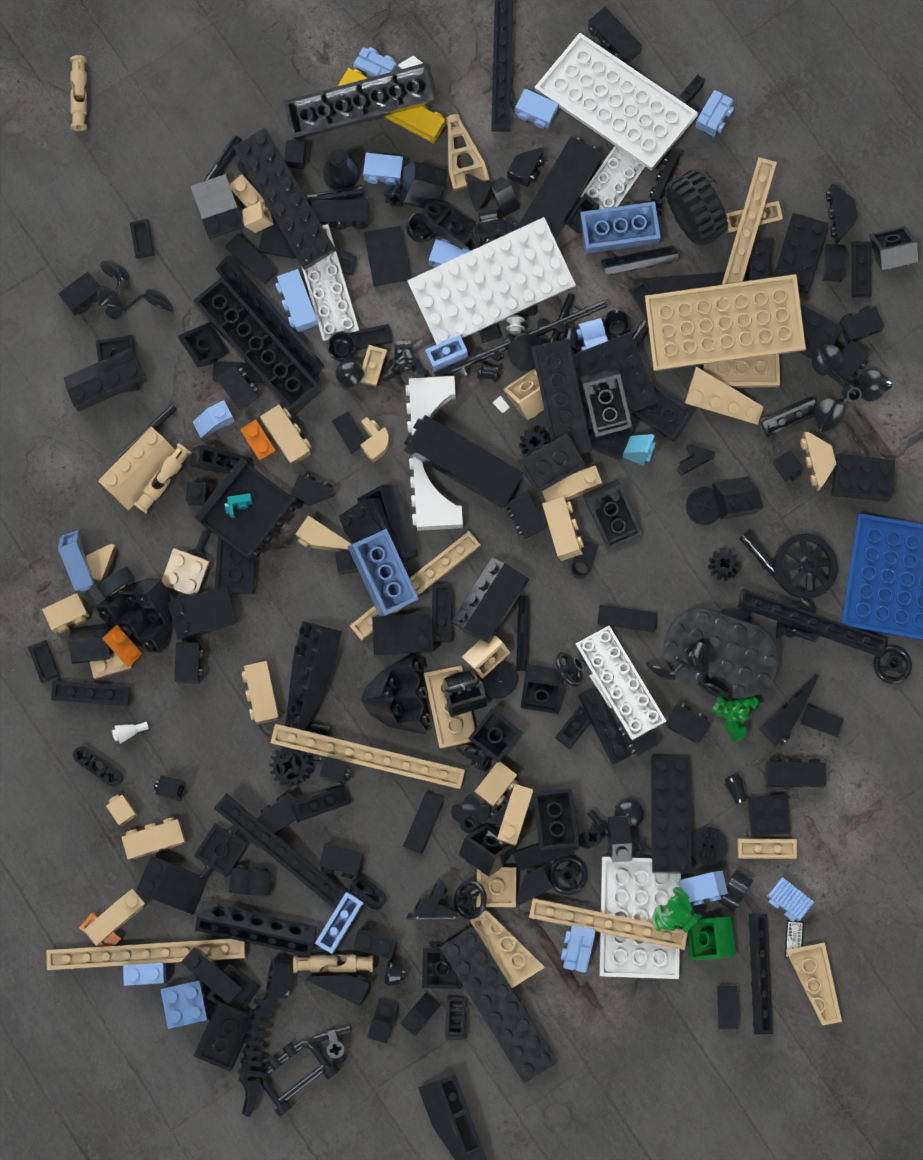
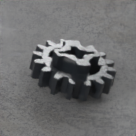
[269,746,312,787]

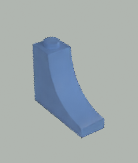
[58,530,94,591]

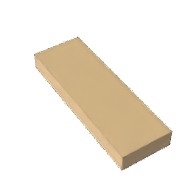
[737,839,797,859]

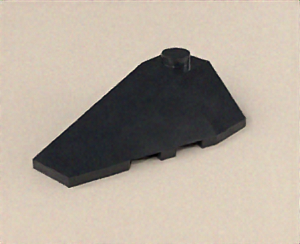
[759,674,819,746]

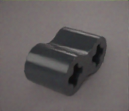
[717,869,753,911]

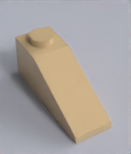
[542,466,602,502]
[295,516,351,552]
[497,784,533,846]
[84,889,145,946]

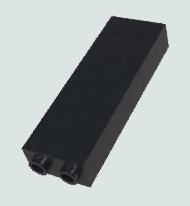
[516,136,603,239]
[404,415,524,508]

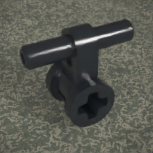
[456,745,493,772]
[578,810,608,849]
[313,1025,352,1064]

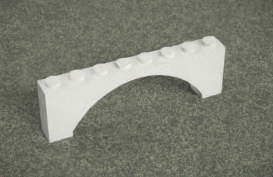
[406,376,463,531]

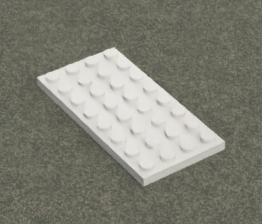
[534,33,698,171]
[407,217,576,344]

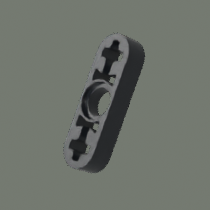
[73,746,123,787]

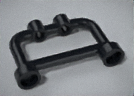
[260,1040,340,1117]

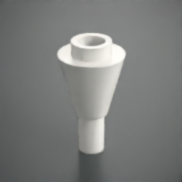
[112,722,148,744]

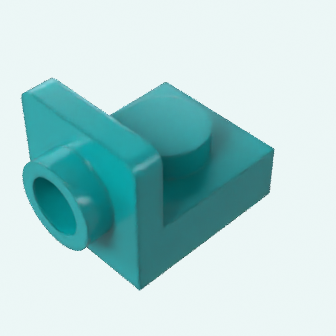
[225,493,253,519]

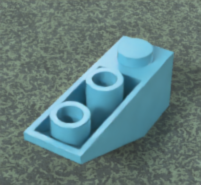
[623,434,656,466]

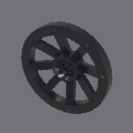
[774,534,838,599]

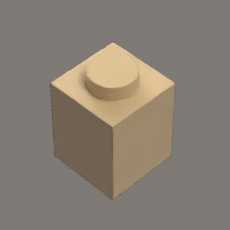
[242,202,273,233]
[106,795,138,826]

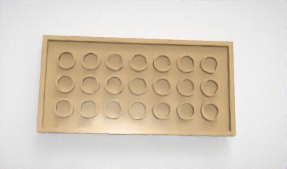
[645,274,806,371]

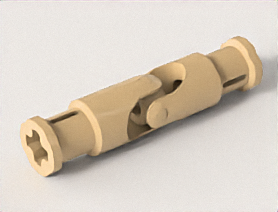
[70,55,87,131]
[133,443,192,514]
[293,954,373,973]

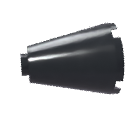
[323,149,360,190]

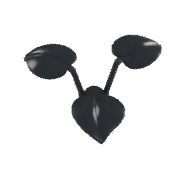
[97,261,173,320]
[812,343,893,432]
[645,642,733,698]

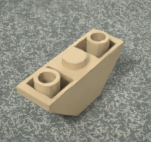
[800,432,836,491]

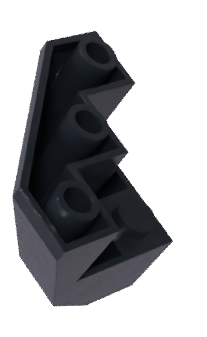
[95,578,172,653]
[361,653,431,734]

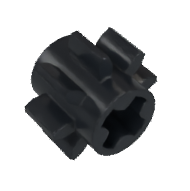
[384,183,402,208]

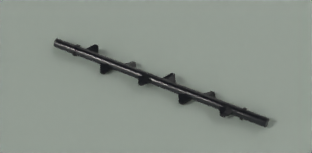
[431,300,607,377]

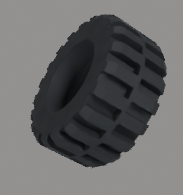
[665,170,728,245]

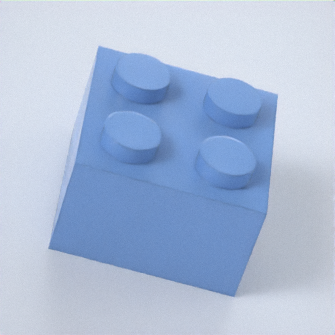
[160,981,210,1029]

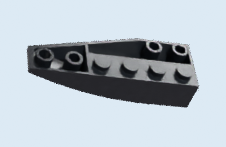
[285,621,342,730]

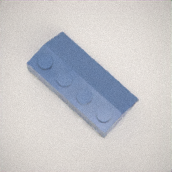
[580,202,661,254]
[347,529,419,616]

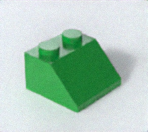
[687,917,736,961]

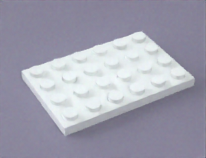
[599,857,681,979]

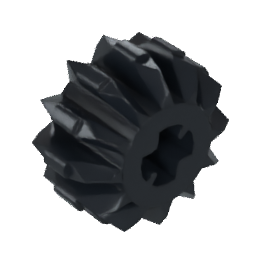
[519,428,551,455]
[708,548,741,581]

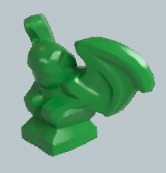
[712,696,760,741]
[652,887,703,933]

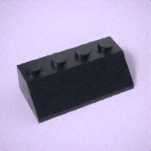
[64,347,147,412]
[357,484,419,563]
[451,558,530,644]

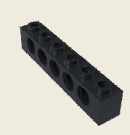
[195,901,317,957]

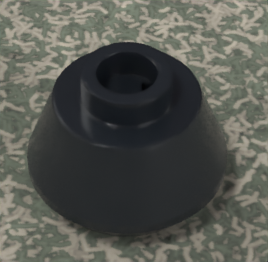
[384,959,406,986]

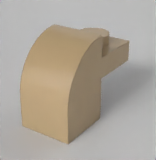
[360,417,389,464]

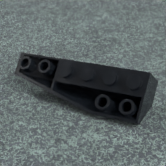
[418,1073,487,1160]

